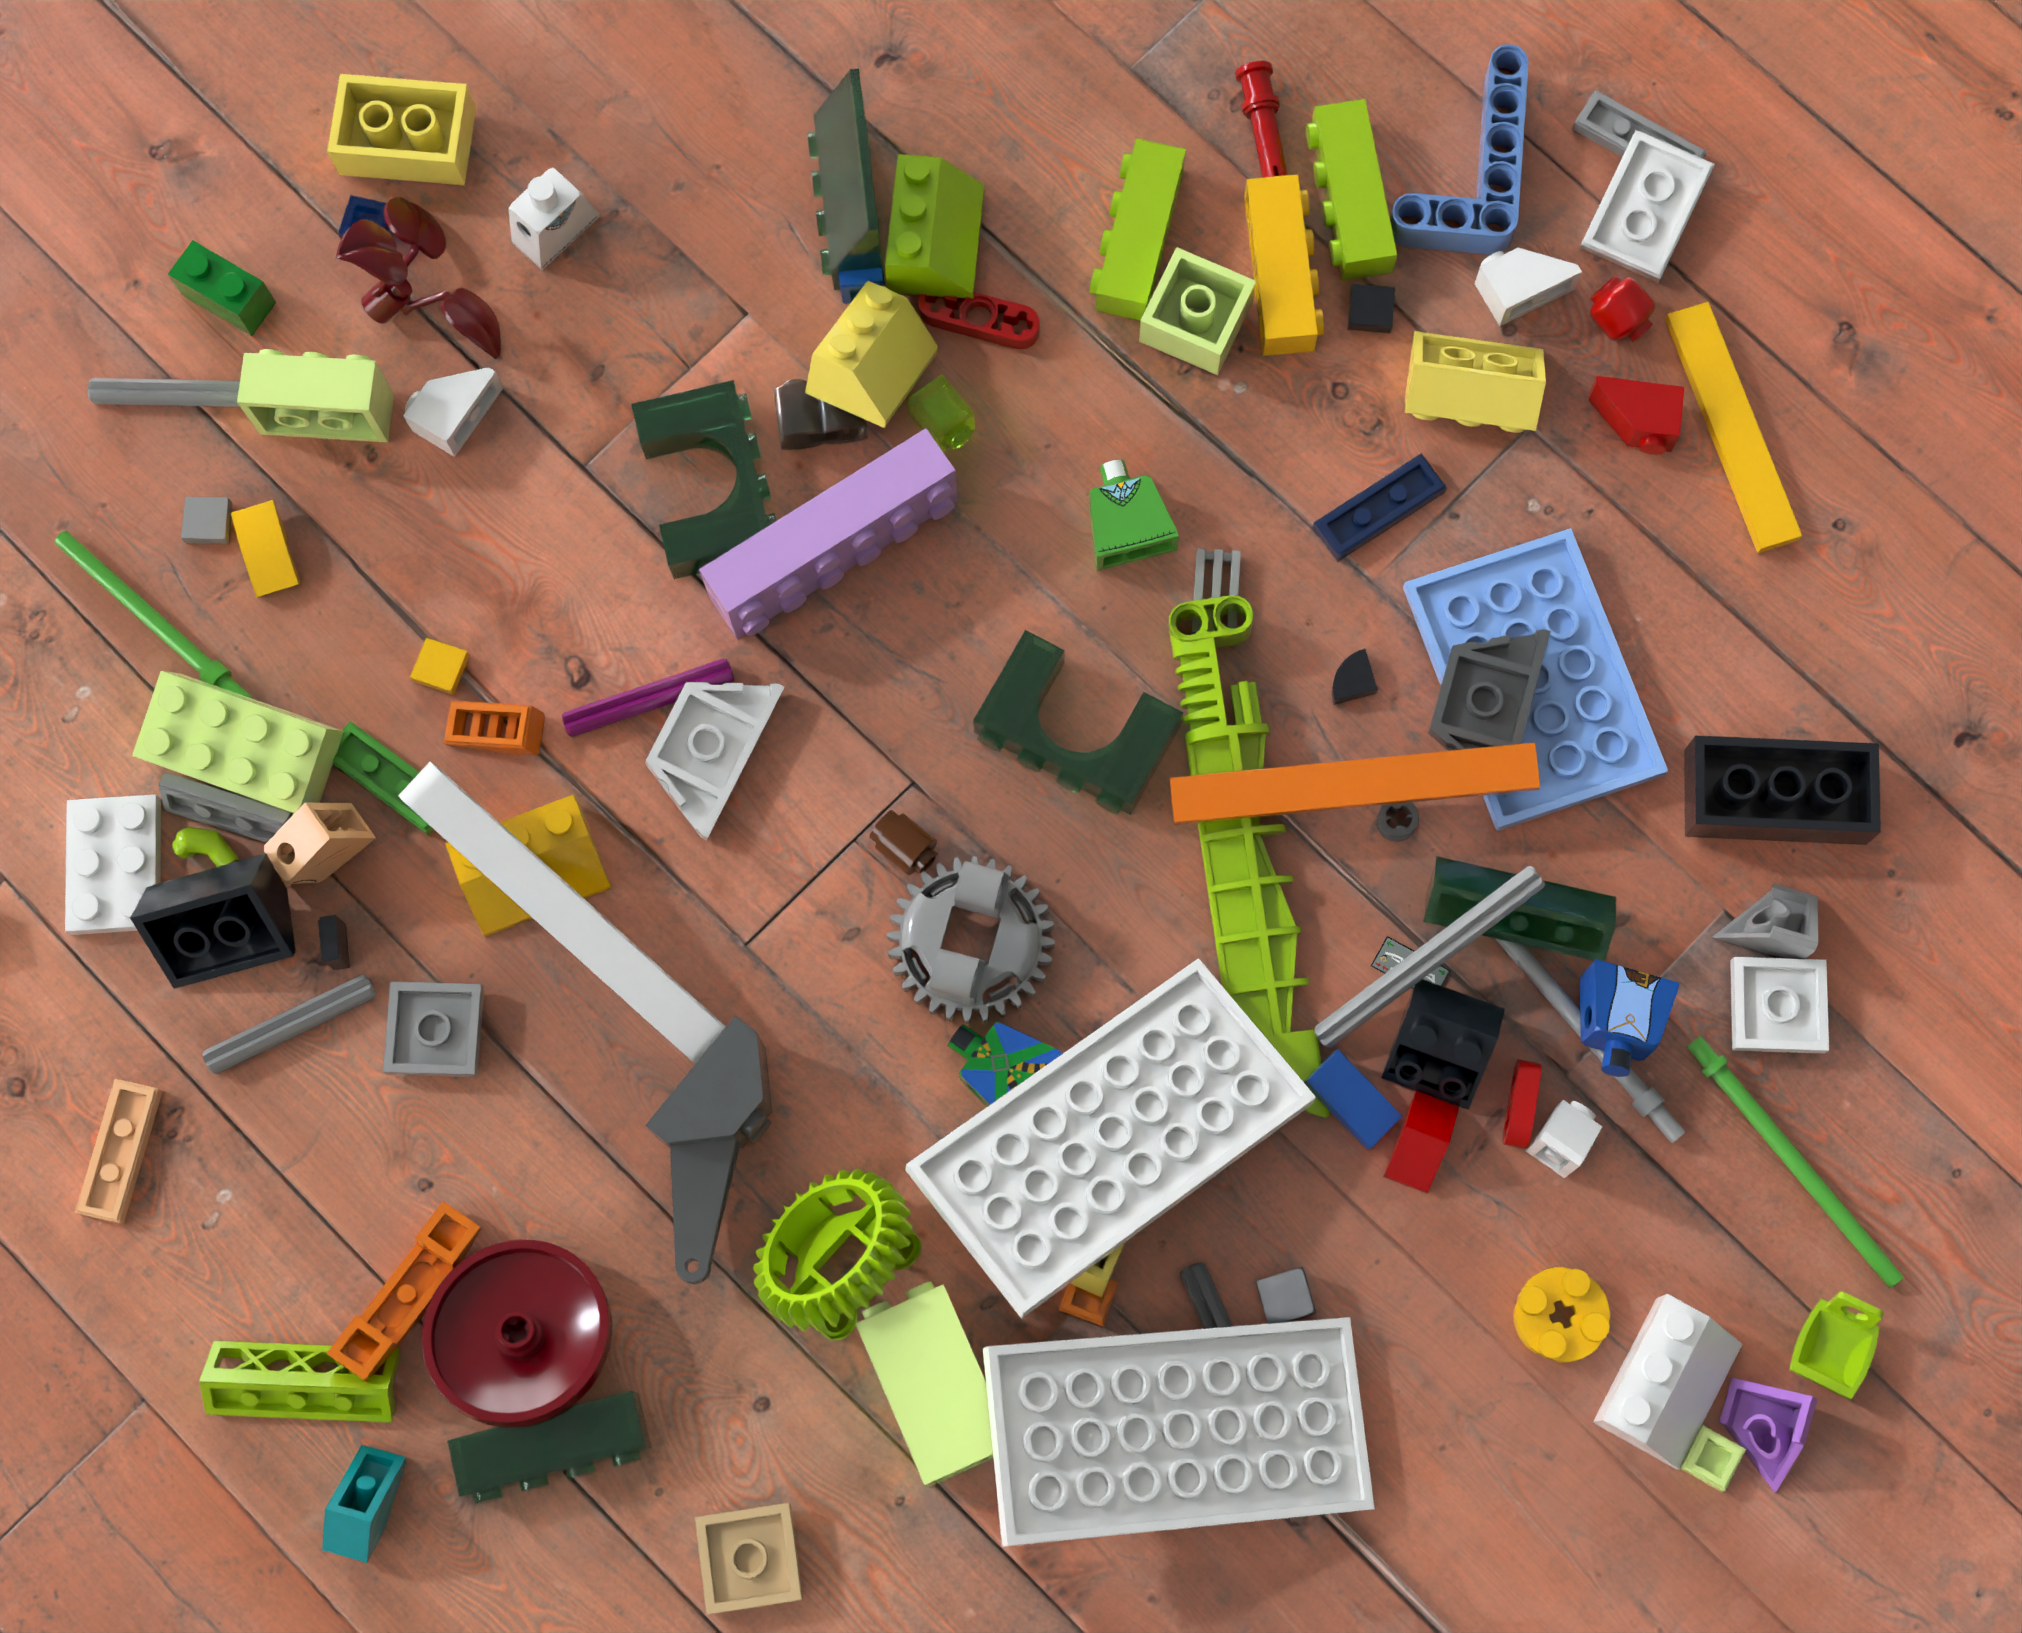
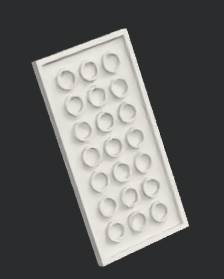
[905,958,1316,1319]
[983,1317,1375,1547]

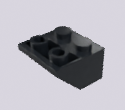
[1381,979,1505,1110]

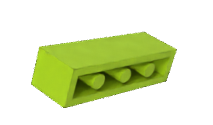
[1306,99,1397,281]
[1089,138,1186,321]

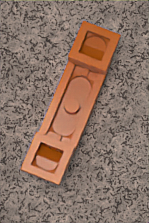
[326,1201,481,1382]

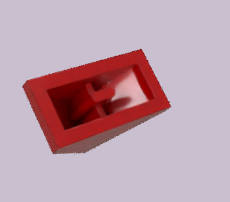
[1383,1090,1459,1194]

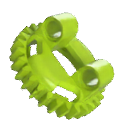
[753,1169,922,1341]

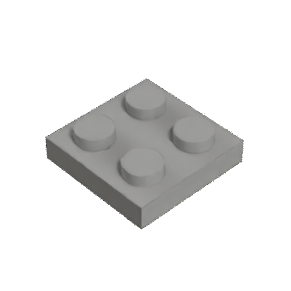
[383,982,484,1077]

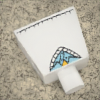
[509,168,600,270]

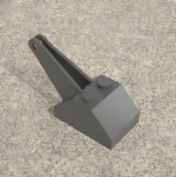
[645,1016,772,1284]

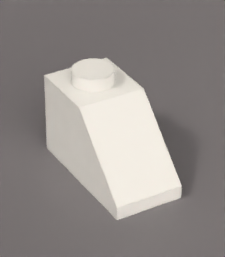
[1475,248,1582,326]
[403,367,503,457]
[1526,1100,1602,1178]

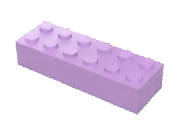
[699,428,958,639]

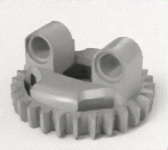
[887,856,1055,1024]

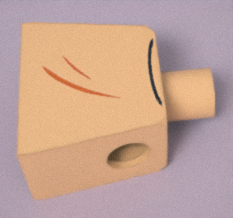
[264,802,376,888]

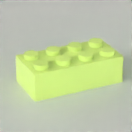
[132,671,344,813]

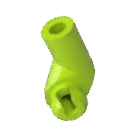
[172,827,240,867]

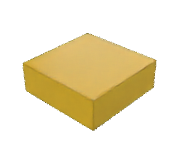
[410,637,470,695]

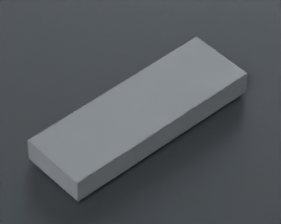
[1572,90,1707,159]
[158,772,292,843]

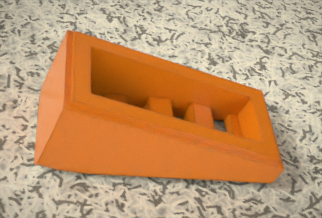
[444,701,545,756]

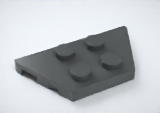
[1428,629,1551,797]

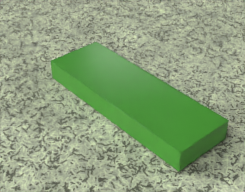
[333,721,433,836]

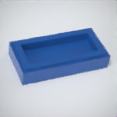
[1304,1050,1402,1150]

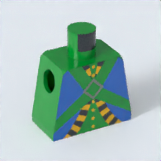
[948,1022,1063,1107]

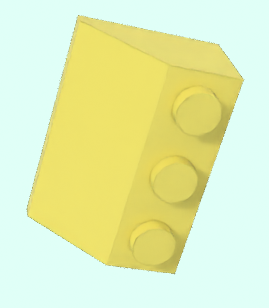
[805,281,938,428]
[1405,331,1546,433]

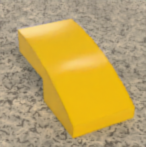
[231,500,301,598]

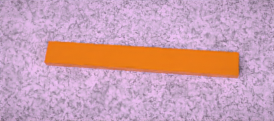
[1170,743,1540,825]

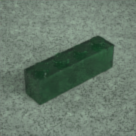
[1423,856,1616,961]
[447,1391,652,1504]

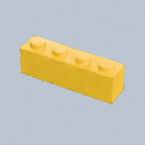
[1244,174,1324,356]

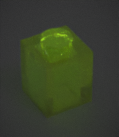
[907,374,975,452]

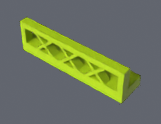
[199,1341,401,1423]

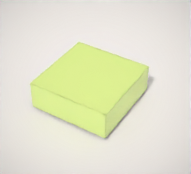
[1680,1425,1746,1492]

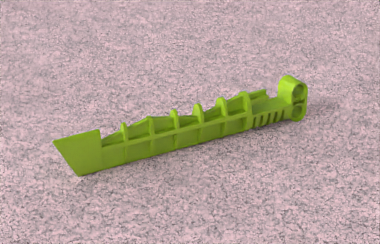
[1169,595,1329,1118]

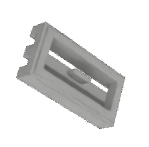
[1191,548,1241,635]

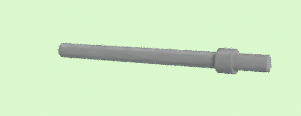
[1489,921,1686,1143]

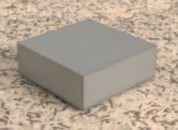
[181,497,232,544]

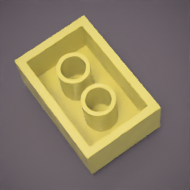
[327,74,476,185]

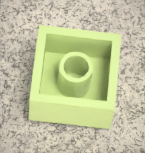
[1139,247,1256,375]

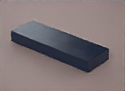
[1312,453,1447,562]

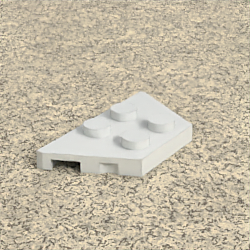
[645,682,784,841]

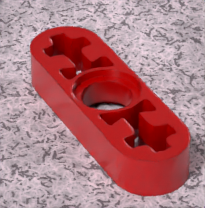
[918,292,1040,349]

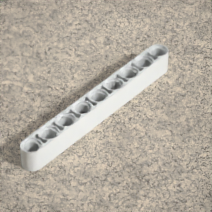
[399,762,726,1064]

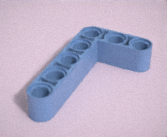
[1390,44,1529,255]

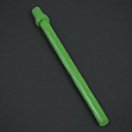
[1687,1036,1904,1288]

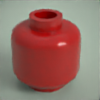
[1590,275,1655,342]

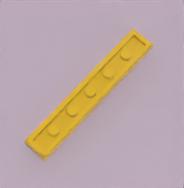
[1665,302,1802,554]

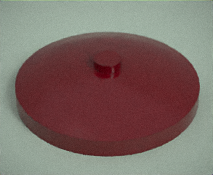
[422,1240,612,1428]

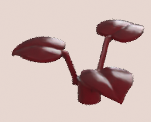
[336,197,501,359]

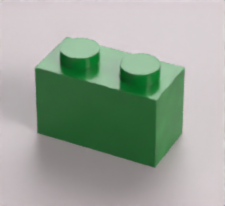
[168,240,276,336]

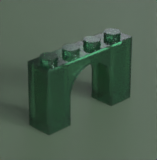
[631,380,777,579]
[973,630,1183,815]

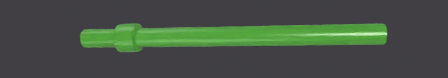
[54,531,254,699]

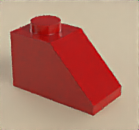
[1588,376,1685,454]

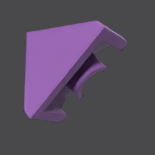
[1719,1378,1817,1494]

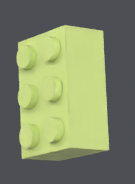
[237,349,394,442]

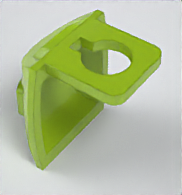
[1789,1292,1884,1400]

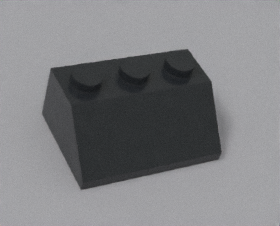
[130,853,296,989]

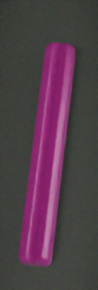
[562,659,734,737]

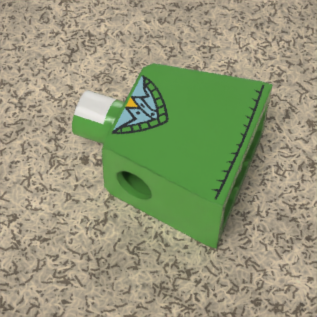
[1089,460,1179,571]

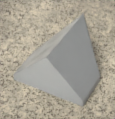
[1711,883,1818,959]

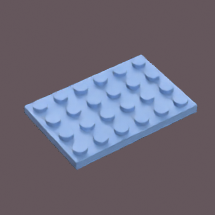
[1403,528,1668,832]

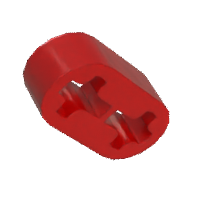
[1502,1059,1542,1149]

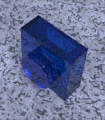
[338,195,389,239]

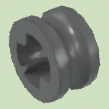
[1376,802,1419,842]

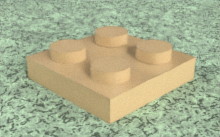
[695,1503,803,1615]

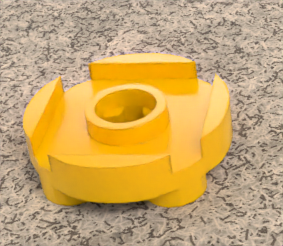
[1513,1267,1610,1363]

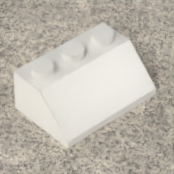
[1593,1294,1742,1470]

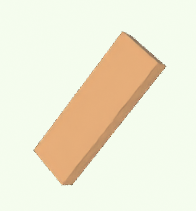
[75,1079,163,1225]

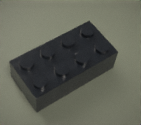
[1684,735,1881,845]

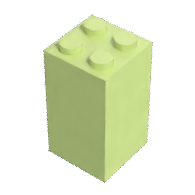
[856,1281,994,1487]

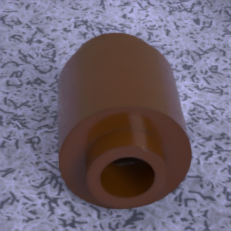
[870,810,938,875]

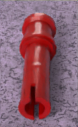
[1235,61,1288,178]

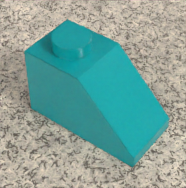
[322,1445,406,1563]

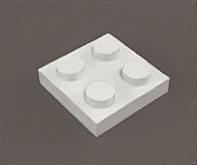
[1730,957,1829,1053]

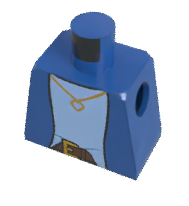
[1580,959,1679,1077]

